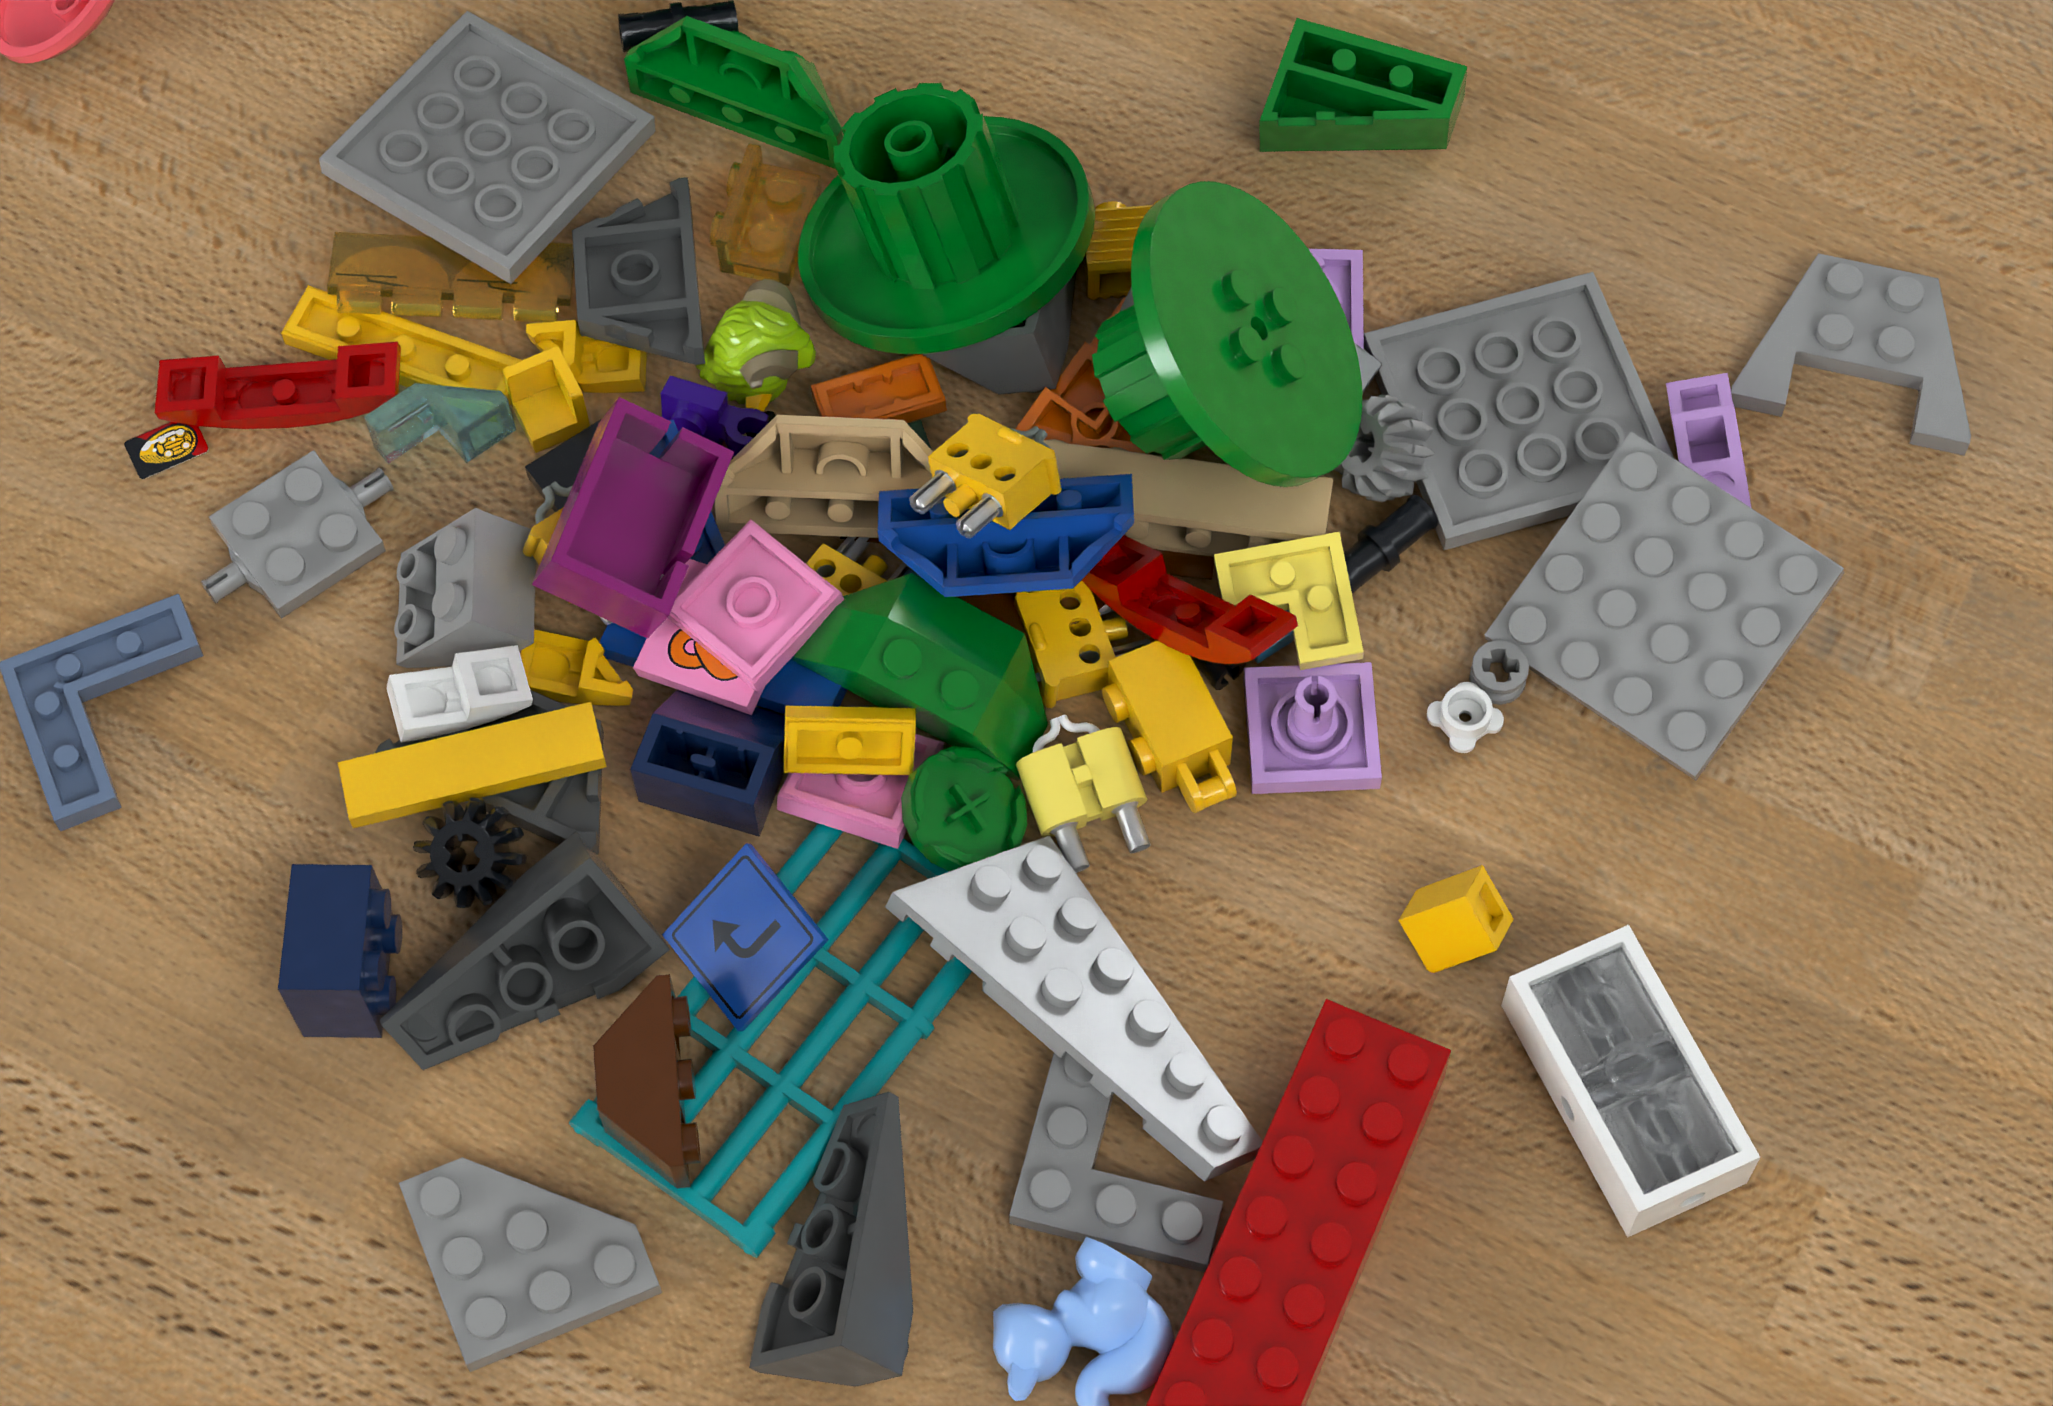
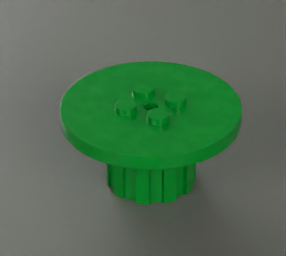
[798,83,1095,354]
[1092,181,1362,487]

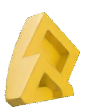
[526,320,647,393]
[520,629,633,706]

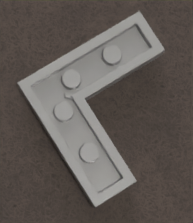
[1009,1053,1223,1272]

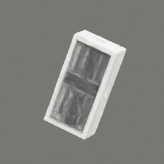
[1501,925,1760,1238]

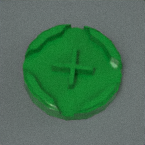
[901,746,1028,871]

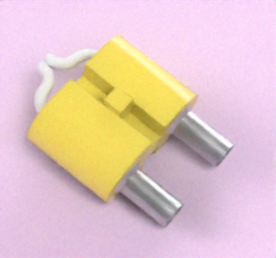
[1016,715,1151,873]

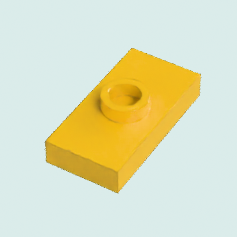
[783,706,916,775]

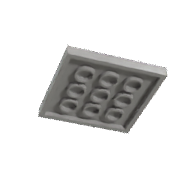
[319,11,655,284]
[1364,272,1674,550]
[1484,431,1844,781]

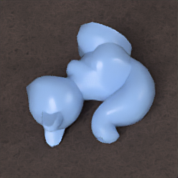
[993,1237,1175,1406]

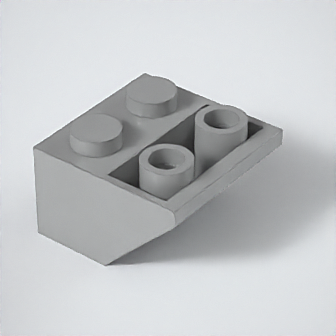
[394,508,536,668]

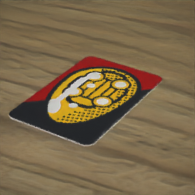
[124,422,209,479]

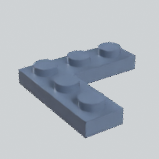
[0,594,204,832]

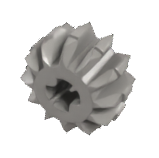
[1334,395,1435,502]

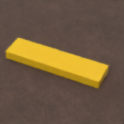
[281,285,521,420]
[337,702,607,829]

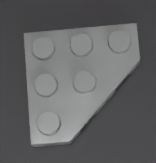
[399,1157,662,1372]

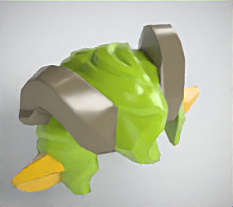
[696,279,816,412]

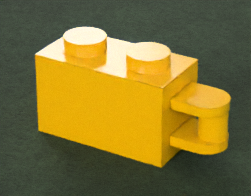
[1102,641,1237,814]

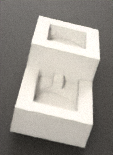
[386,645,533,743]

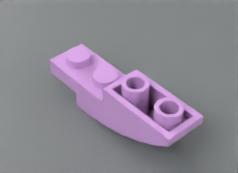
[1666,373,1751,508]

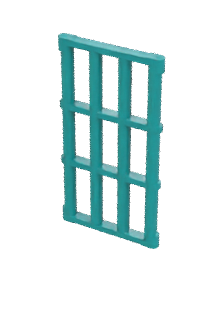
[569,823,972,1258]

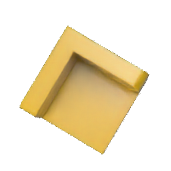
[502,345,590,453]
[1398,865,1514,973]

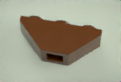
[593,974,701,1189]

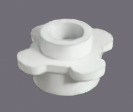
[1427,682,1504,753]

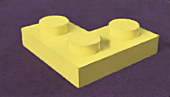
[1214,531,1364,670]

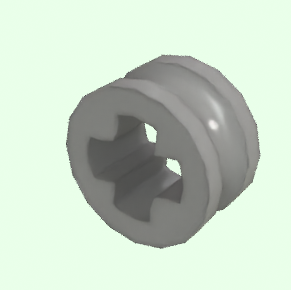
[1469,640,1529,705]

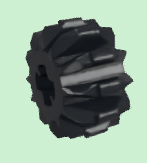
[413,797,527,908]

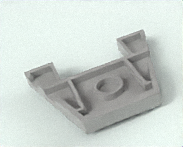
[1731,253,1971,456]

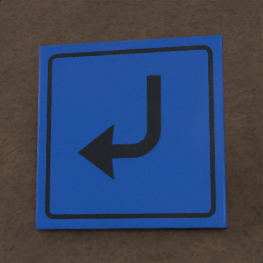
[662,843,829,1031]

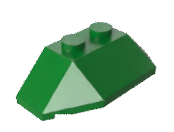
[624,16,843,169]
[793,573,1048,781]

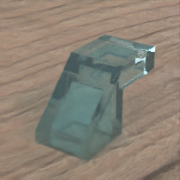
[364,383,516,464]

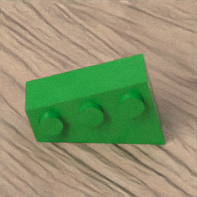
[1259,18,1468,152]

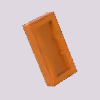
[811,354,947,423]

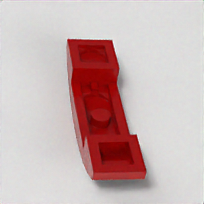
[155,341,401,429]
[1082,535,1298,664]

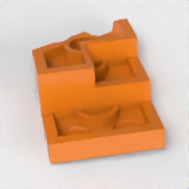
[1015,297,1153,454]

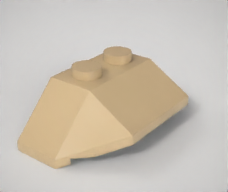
[715,415,933,538]

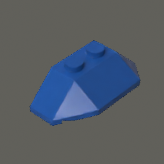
[878,474,1135,597]

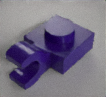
[661,375,769,456]

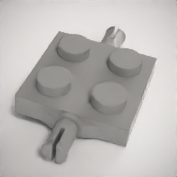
[201,450,394,619]

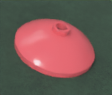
[0,0,115,63]

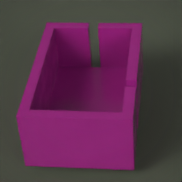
[532,397,734,638]

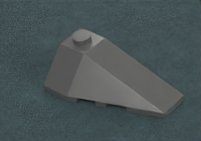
[923,270,1077,395]
[380,831,670,1070]
[749,1092,913,1387]

